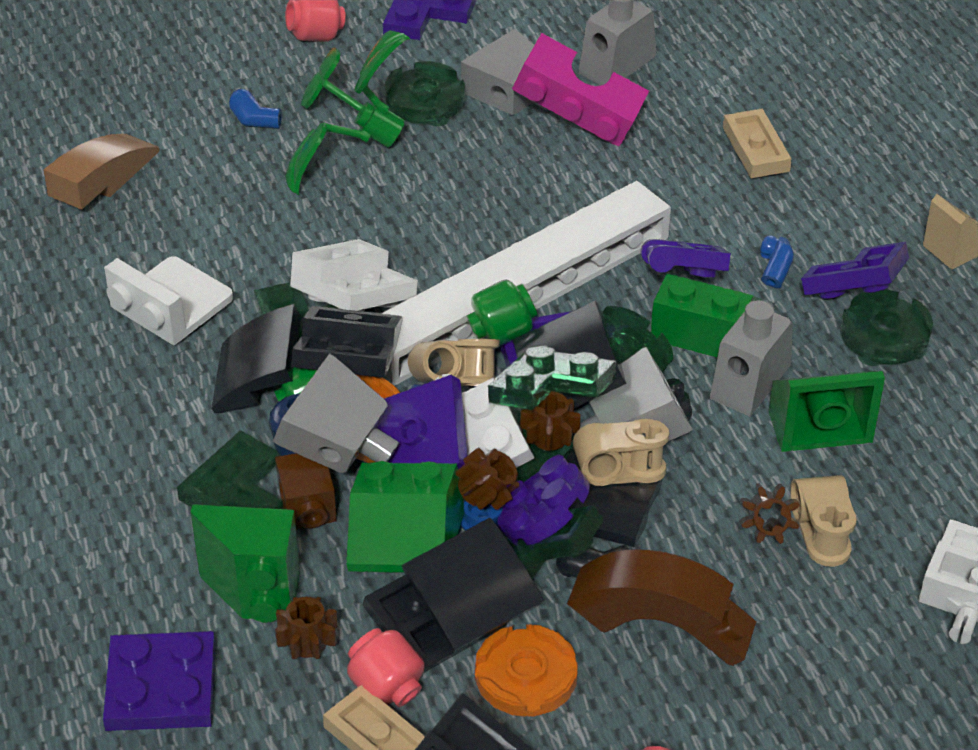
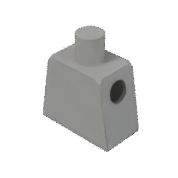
[579,0,656,85]
[461,29,549,115]
[710,300,793,417]
[574,347,693,441]
[273,354,400,473]

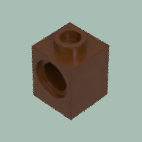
[275,453,336,529]

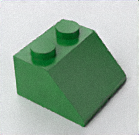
[650,274,762,357]
[768,371,885,452]
[346,461,464,573]
[191,504,300,623]

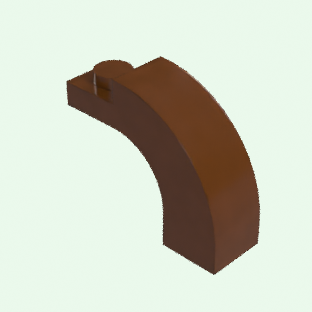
[567,549,756,666]

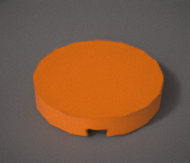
[475,624,578,717]

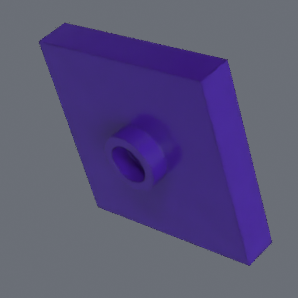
[377,374,468,469]

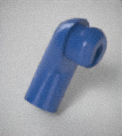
[229,89,282,129]
[760,235,794,288]

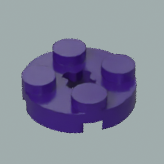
[498,455,590,545]

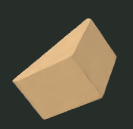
[923,194,978,269]

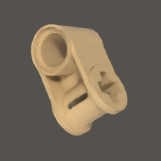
[408,339,499,386]
[573,419,669,486]
[790,475,857,567]

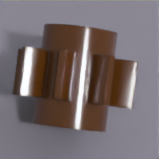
[520,391,581,451]
[456,447,519,511]
[739,483,800,544]
[275,597,338,660]

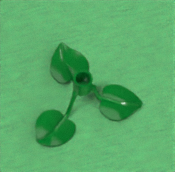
[286,31,410,195]

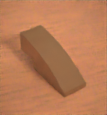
[43,134,159,210]

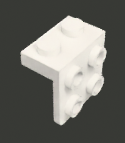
[104,256,233,346]

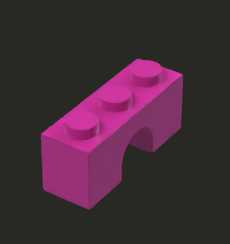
[512,33,649,146]

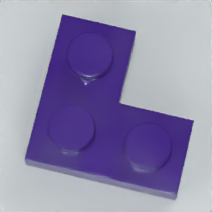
[383,0,477,40]
[801,242,909,298]

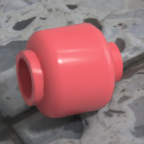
[285,0,345,42]
[347,628,424,707]

